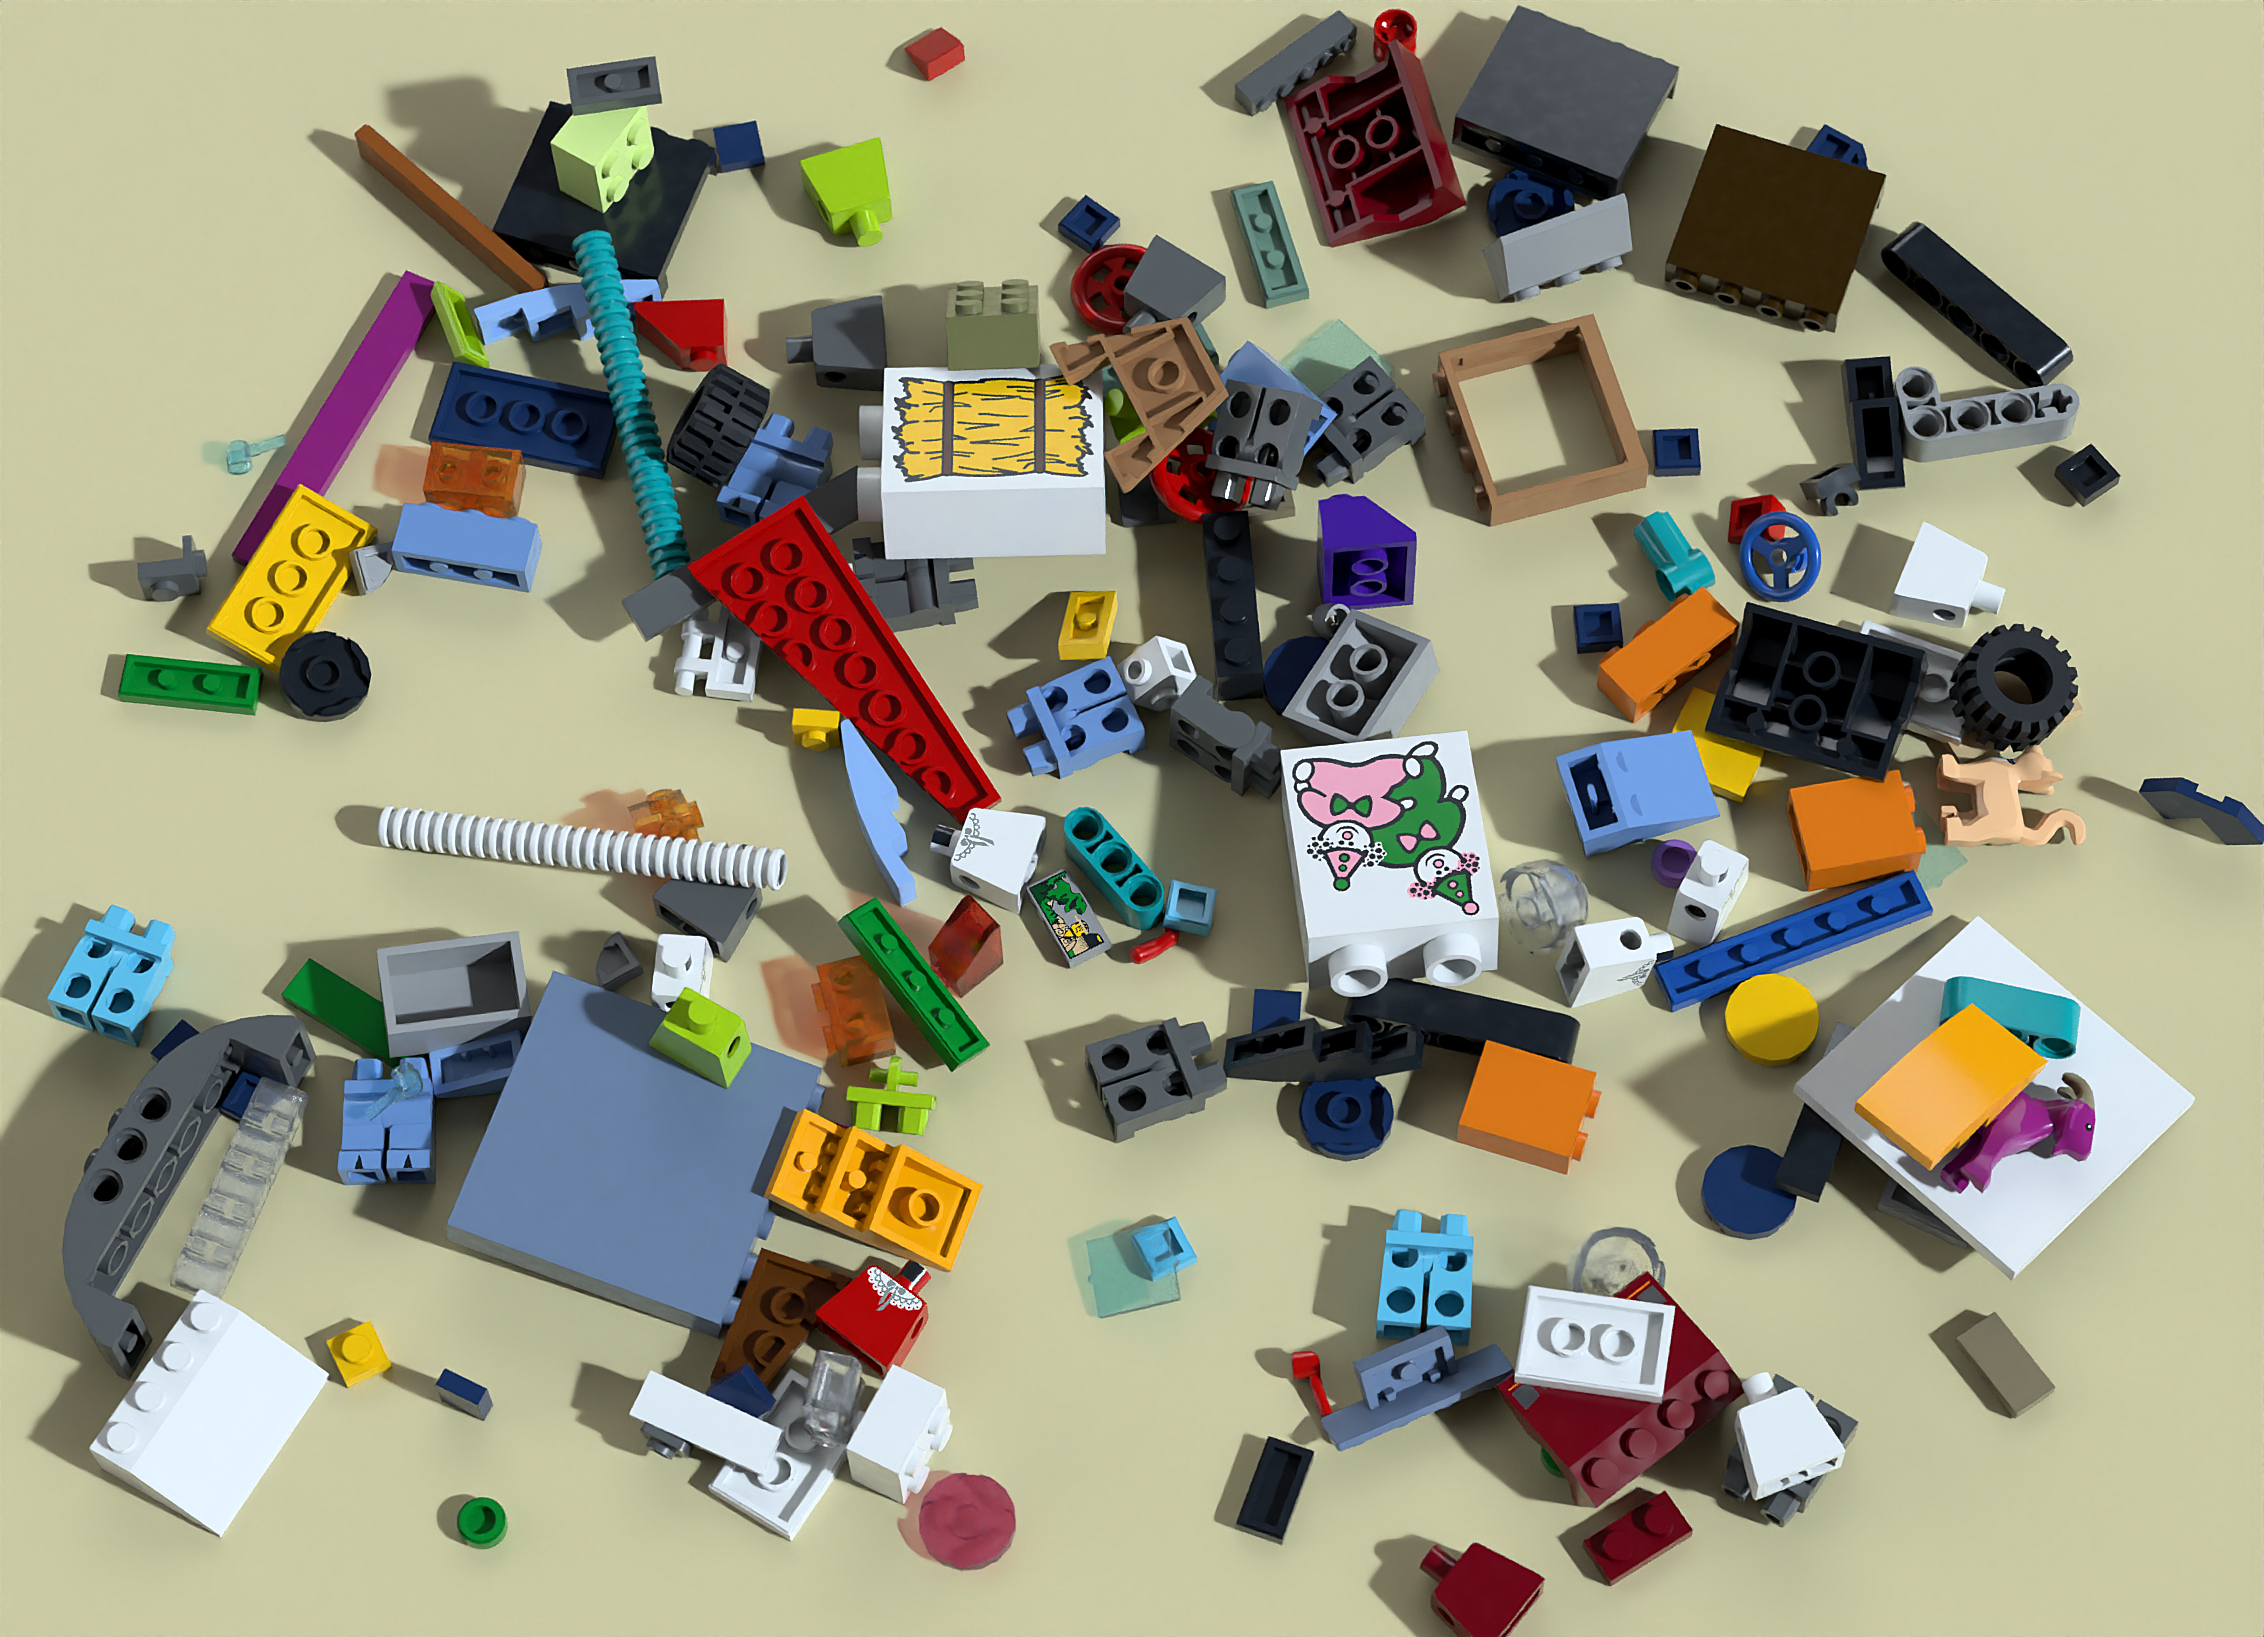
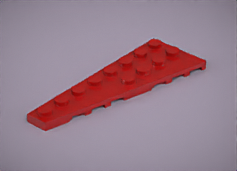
[688,495,1002,826]

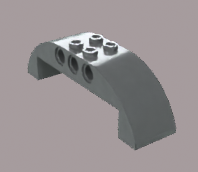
[62,1015,317,1381]

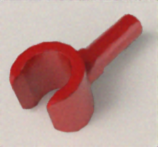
[1291,1351,1332,1418]

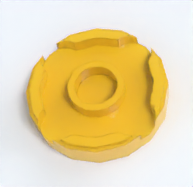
[1724,973,1820,1067]

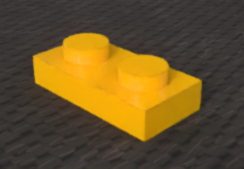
[1058,590,1118,662]

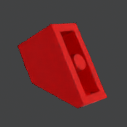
[634,299,728,372]

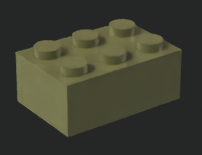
[946,279,1040,371]

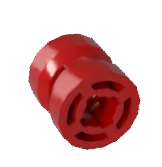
[1373,9,1417,63]

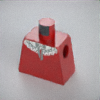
[815,1259,931,1379]

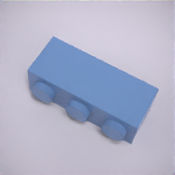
[391,502,542,593]

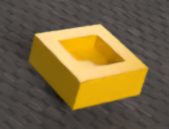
[792,708,842,751]
[326,1320,392,1388]

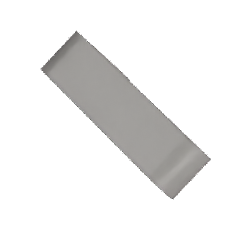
[1894,367,2080,463]

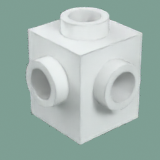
[1117,635,1197,712]

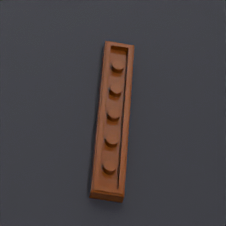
[354,124,549,294]

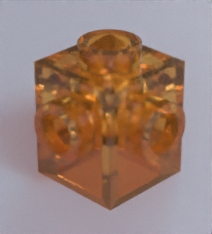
[627,789,704,843]

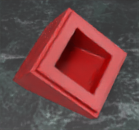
[905,27,965,82]
[1727,494,1786,545]

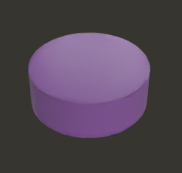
[1651,839,1697,889]

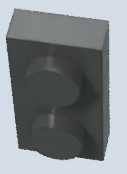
[566,56,662,116]

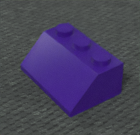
[1317,494,1417,610]

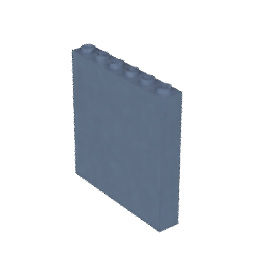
[446,971,826,1339]

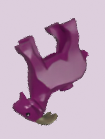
[1940,1072,2096,1194]

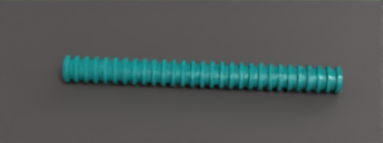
[572,230,691,581]

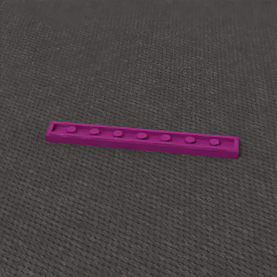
[231,270,436,567]

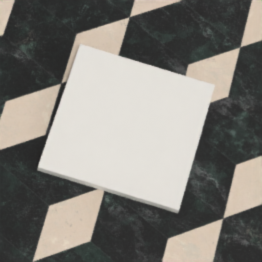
[1793,916,2195,1281]

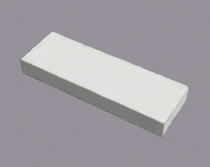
[629,1370,784,1477]

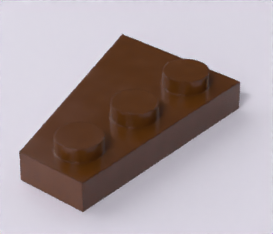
[710,1248,852,1387]

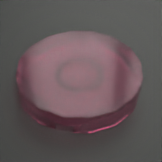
[919,1472,1016,1571]

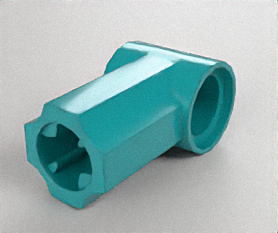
[1633,511,1716,604]

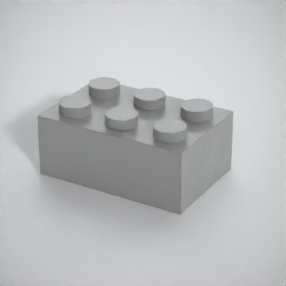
[376,931,531,1058]

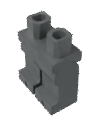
[1304,356,1426,488]
[1205,379,1323,512]
[852,537,979,633]
[1169,674,1281,800]
[1085,1017,1227,1143]
[1721,1374,1858,1528]

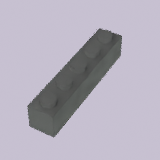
[1235,10,1357,117]

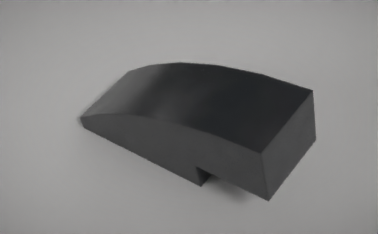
[1841,356,1905,491]

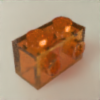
[423,442,526,519]
[811,955,896,1068]

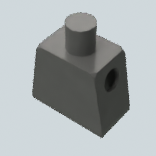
[1123,235,1226,334]
[786,295,887,392]
[652,844,763,963]

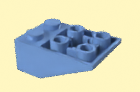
[1556,730,1720,858]

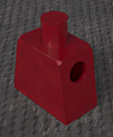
[1419,1542,1545,1637]

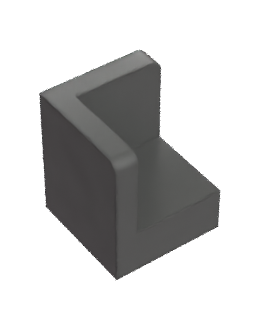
[1118,462,1177,528]

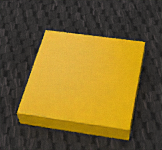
[1671,686,1767,804]

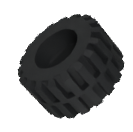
[666,363,770,488]
[1949,623,2078,752]

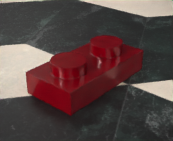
[1582,1491,1693,1587]

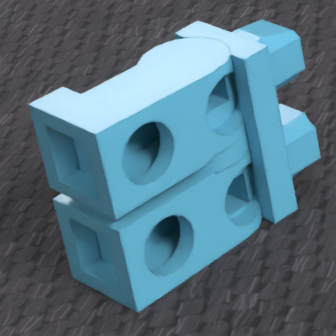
[47,905,176,1047]
[1375,1210,1474,1346]

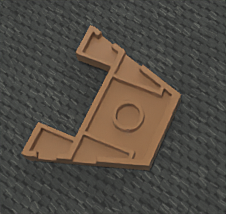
[1049,317,1229,494]

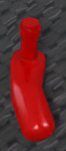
[1129,916,1180,965]

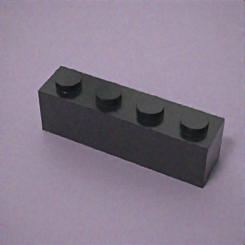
[1202,510,1263,702]

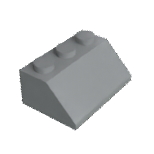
[1482,193,1633,303]
[1282,609,1439,747]

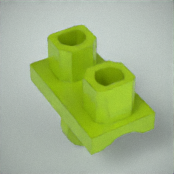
[846,1056,937,1136]

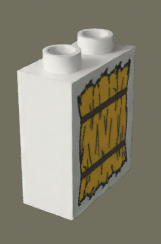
[857,364,1106,560]

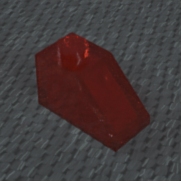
[928,894,1004,998]

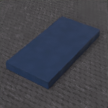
[428,361,619,480]

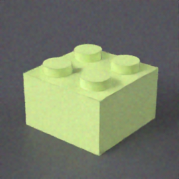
[550,106,654,214]

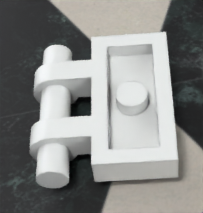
[673,607,763,702]

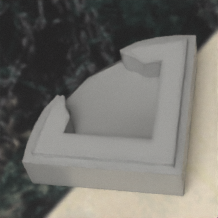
[348,541,395,596]
[596,930,644,991]

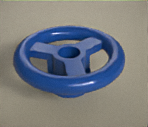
[1739,511,1821,603]

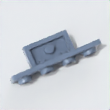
[1321,1325,1514,1451]

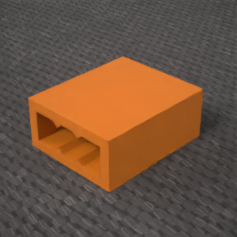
[1786,770,1927,892]
[1457,1040,1602,1175]

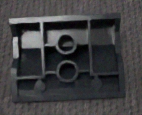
[1704,602,1929,783]

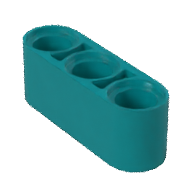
[1064,807,1164,931]
[1939,976,2081,1059]

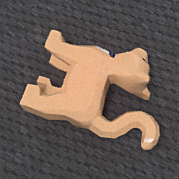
[1936,745,2086,847]

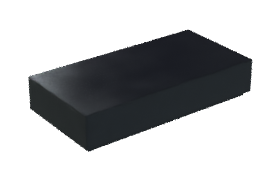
[1236,1436,1315,1545]

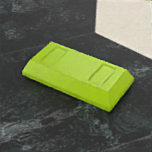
[430,281,490,368]

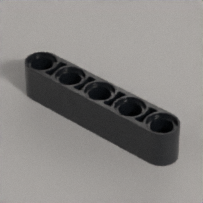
[1881,221,2073,388]
[1343,978,1581,1065]

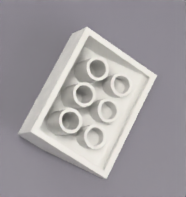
[89,1288,330,1538]

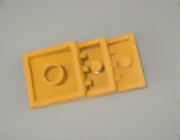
[1854,1003,2048,1171]
[764,1108,983,1272]

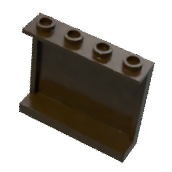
[1664,124,1886,333]

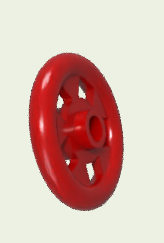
[1070,243,1147,336]
[1149,428,1251,525]

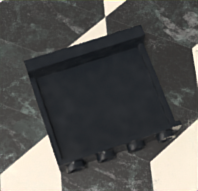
[1452,5,1679,201]
[492,101,718,300]

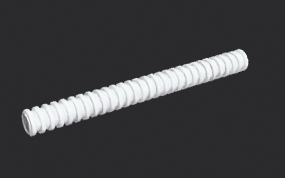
[378,805,787,891]

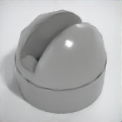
[1312,603,1350,640]

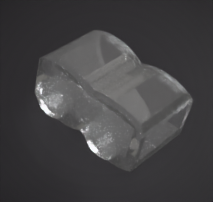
[800,1350,866,1448]

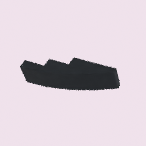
[1223,1018,1424,1082]
[1773,1022,1856,1203]

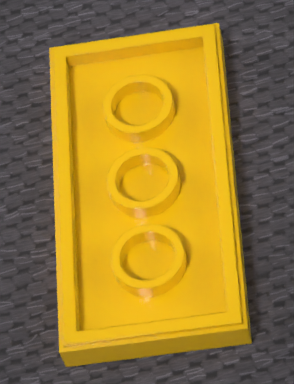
[205,484,378,676]

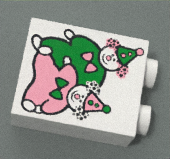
[1280,731,1499,997]

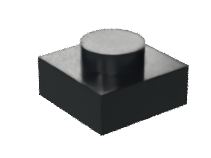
[2054,443,2121,507]

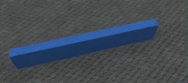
[1653,869,1933,1012]

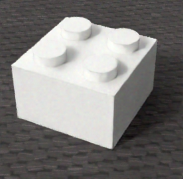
[846,1364,953,1505]

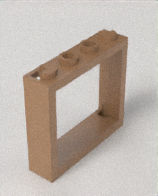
[1432,314,1649,527]

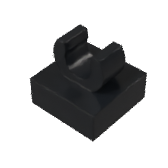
[1799,463,1861,516]

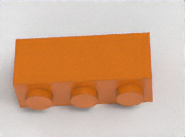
[1597,586,1740,724]

